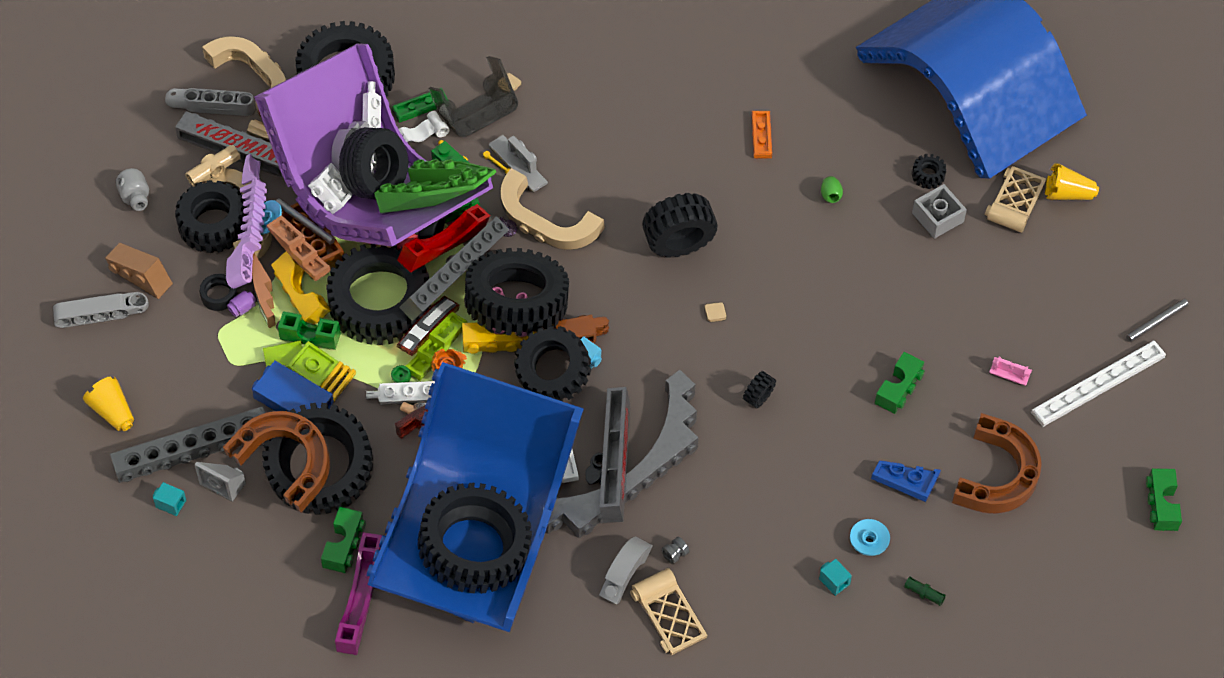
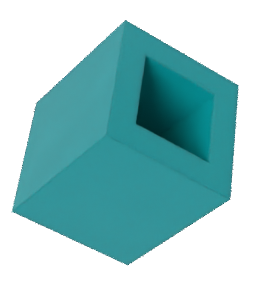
[153,482,187,516]
[819,559,852,596]

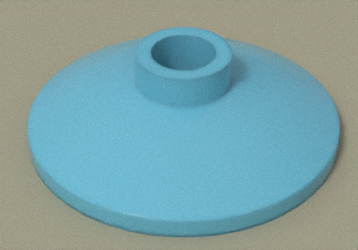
[261,200,282,235]
[850,519,890,556]

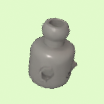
[116,168,149,211]

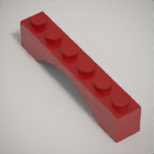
[397,204,490,272]

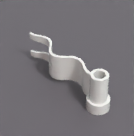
[399,111,450,142]

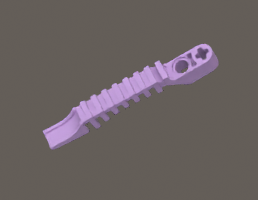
[226,154,267,289]

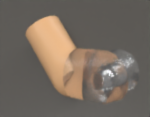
[400,400,427,414]

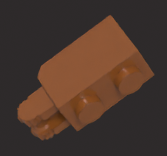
[555,315,609,351]

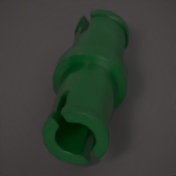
[904,576,946,606]

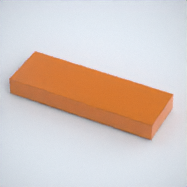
[751,111,772,158]

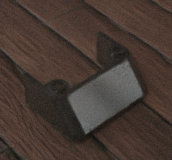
[428,56,518,137]

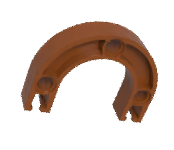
[223,411,330,513]
[952,413,1041,514]

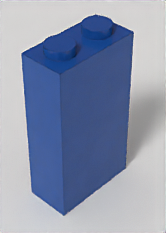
[252,361,334,413]

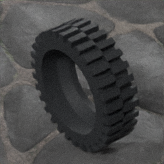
[295,21,395,98]
[326,244,431,345]
[464,248,569,336]
[262,403,374,515]
[418,483,532,594]

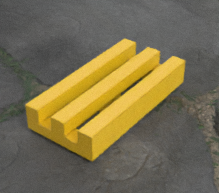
[320,361,356,402]

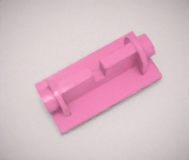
[989,356,1032,386]

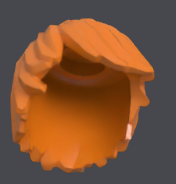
[431,349,467,372]

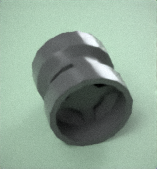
[661,537,689,564]

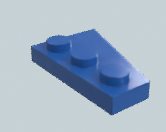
[871,460,941,502]

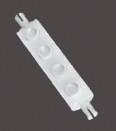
[362,81,381,175]
[366,381,435,404]

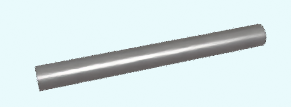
[276,198,335,244]
[1126,299,1188,342]

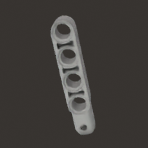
[165,88,255,116]
[53,292,149,328]

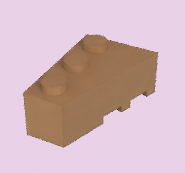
[105,243,173,299]

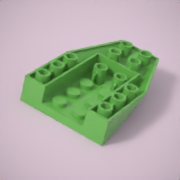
[374,159,496,213]

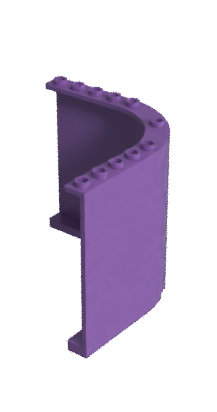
[254,44,493,247]

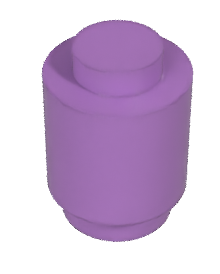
[227,290,256,318]

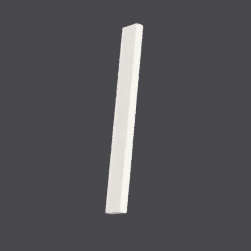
[1031,341,1166,427]

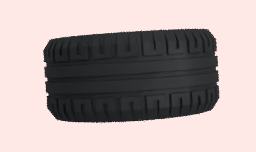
[339,127,409,199]

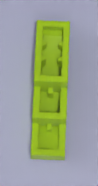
[406,312,468,381]

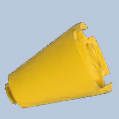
[1045,163,1099,200]
[83,376,134,431]

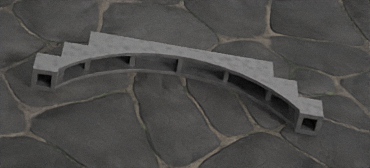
[546,370,698,538]

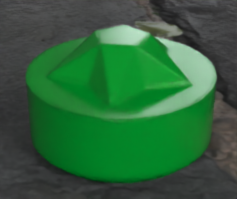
[391,365,411,383]

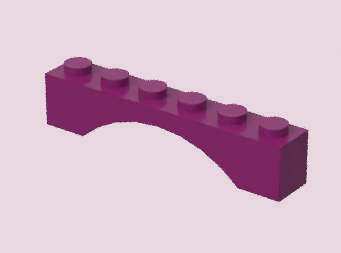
[335,532,382,655]

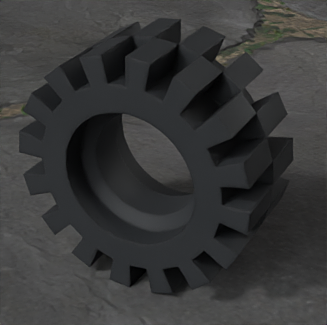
[912,154,946,189]
[743,371,776,408]

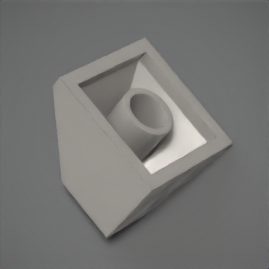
[195,462,246,502]

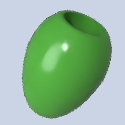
[821,176,843,203]

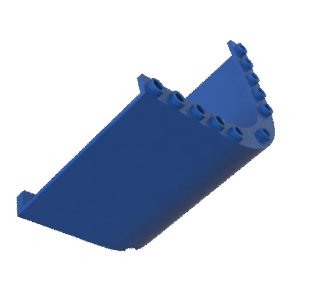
[856,0,1087,179]
[366,362,584,632]

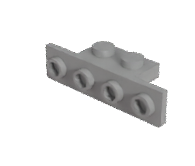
[489,135,548,192]

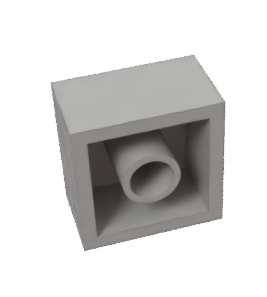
[912,184,967,239]

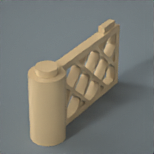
[985,166,1046,233]
[630,568,707,655]

